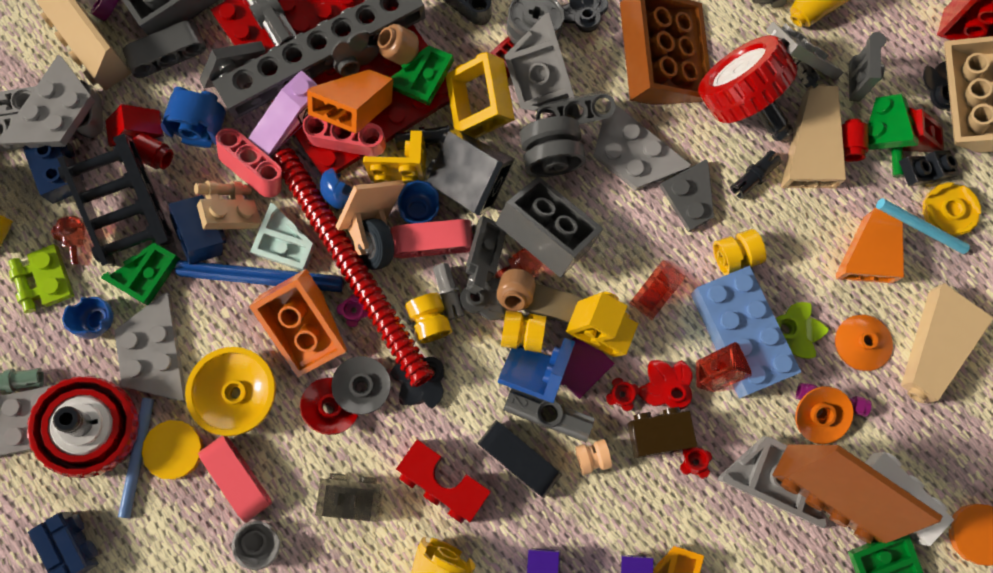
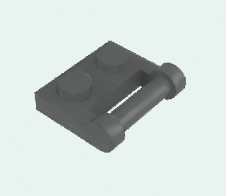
[849,32,886,102]

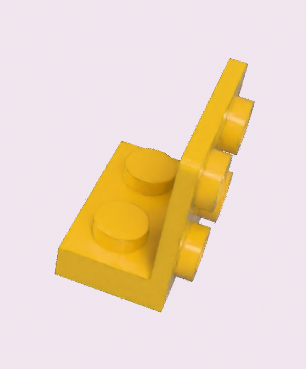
[363,130,427,185]

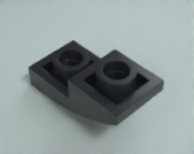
[899,150,960,186]

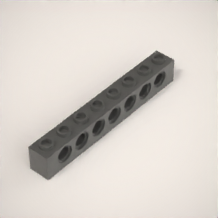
[213,0,426,120]

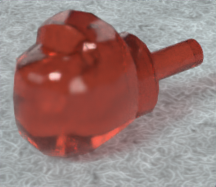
[51,215,86,265]
[495,248,543,278]

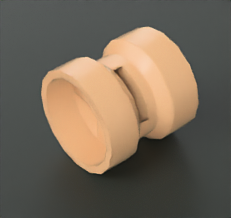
[575,439,612,475]

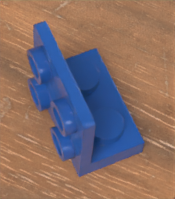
[498,338,575,403]

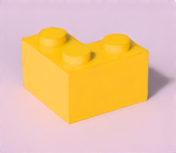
[565,292,639,357]

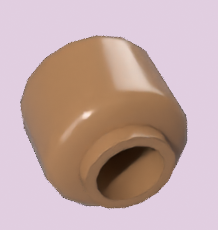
[377,24,419,65]
[497,268,536,311]

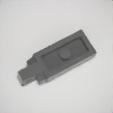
[466,216,506,294]

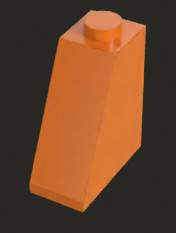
[307,70,393,134]
[836,208,904,283]

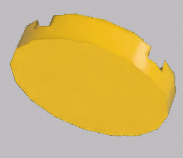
[923,182,981,237]
[142,420,204,480]

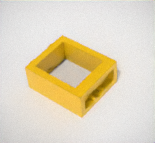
[446,52,515,139]

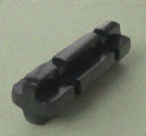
[794,59,820,88]

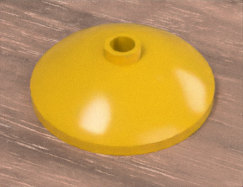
[185,347,276,436]

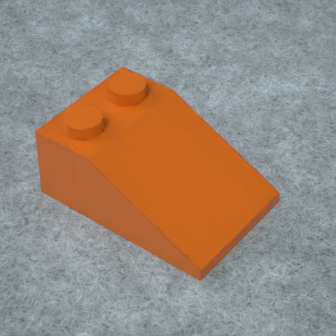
[249,269,347,378]

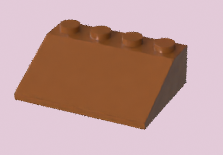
[620,0,710,105]
[772,444,943,544]

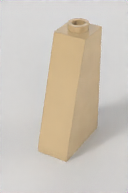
[781,83,846,188]
[901,283,993,404]

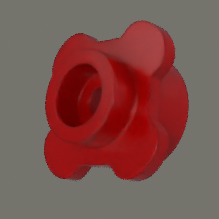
[606,378,639,411]
[680,448,712,479]

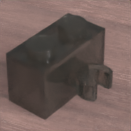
[315,473,384,522]

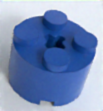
[161,87,226,148]

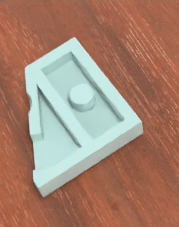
[250,203,315,271]

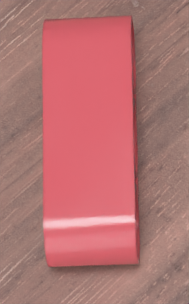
[303,115,386,157]
[216,128,282,198]
[391,219,473,259]
[198,436,272,523]

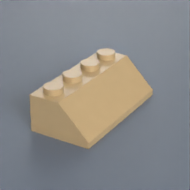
[37,0,131,91]
[944,36,993,153]

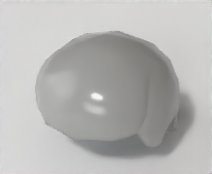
[231,521,280,571]

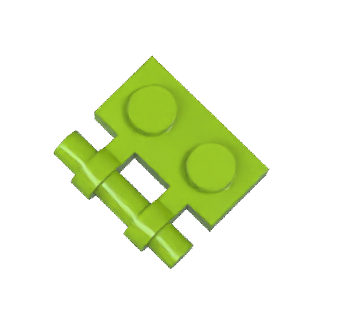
[8,244,74,314]

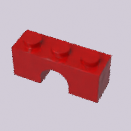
[396,439,491,524]

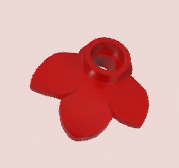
[638,360,693,410]

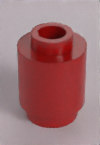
[841,119,869,162]
[133,133,174,170]

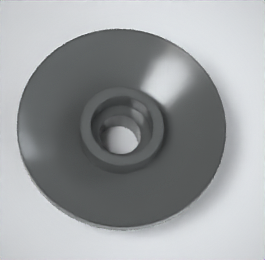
[331,356,391,415]

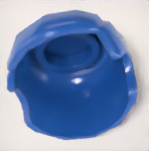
[320,168,352,209]
[397,180,440,224]
[62,297,114,340]

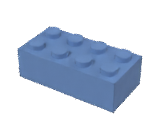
[690,266,801,398]

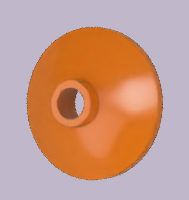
[835,315,893,371]
[795,386,853,444]

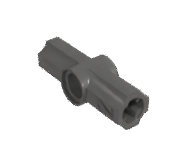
[246,0,296,46]
[503,388,595,443]

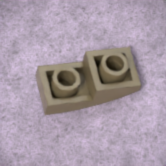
[525,284,585,324]

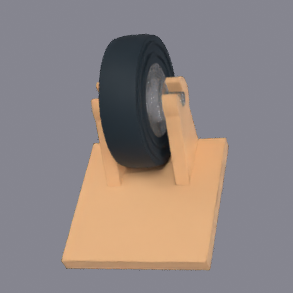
[336,180,405,270]

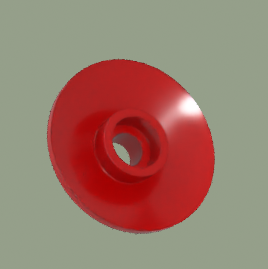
[300,377,358,435]

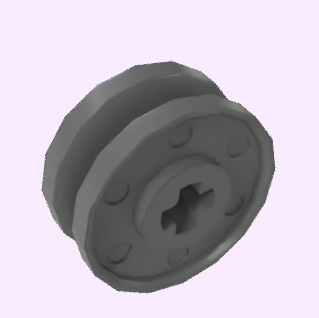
[506,0,564,44]

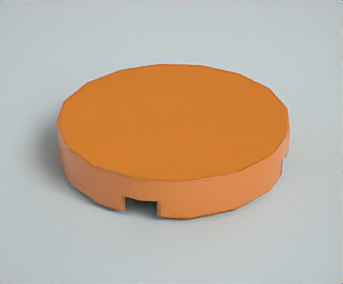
[949,504,993,566]

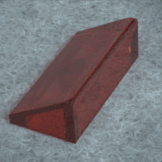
[696,342,752,392]

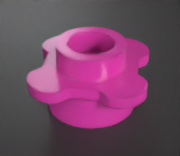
[337,294,369,327]

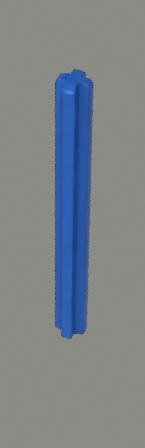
[175,260,344,292]

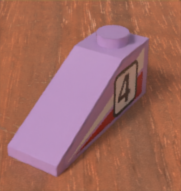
[248,70,317,157]

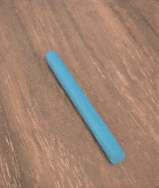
[876,198,970,254]

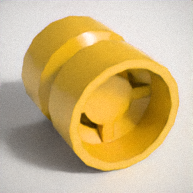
[713,229,767,275]
[405,293,453,344]
[501,310,546,353]

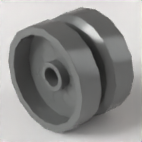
[519,116,586,177]

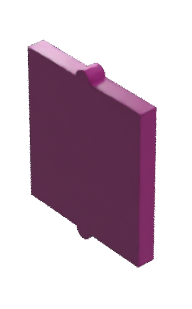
[560,337,615,399]

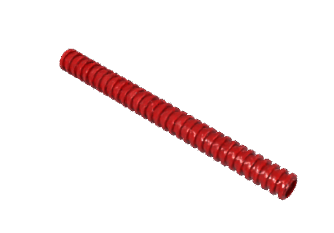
[273,148,434,387]

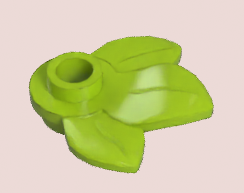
[775,302,829,359]

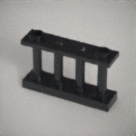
[57,134,175,266]

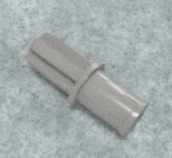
[433,263,465,320]

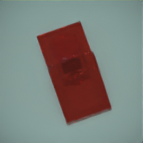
[630,260,686,320]

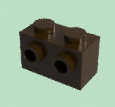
[627,407,698,459]

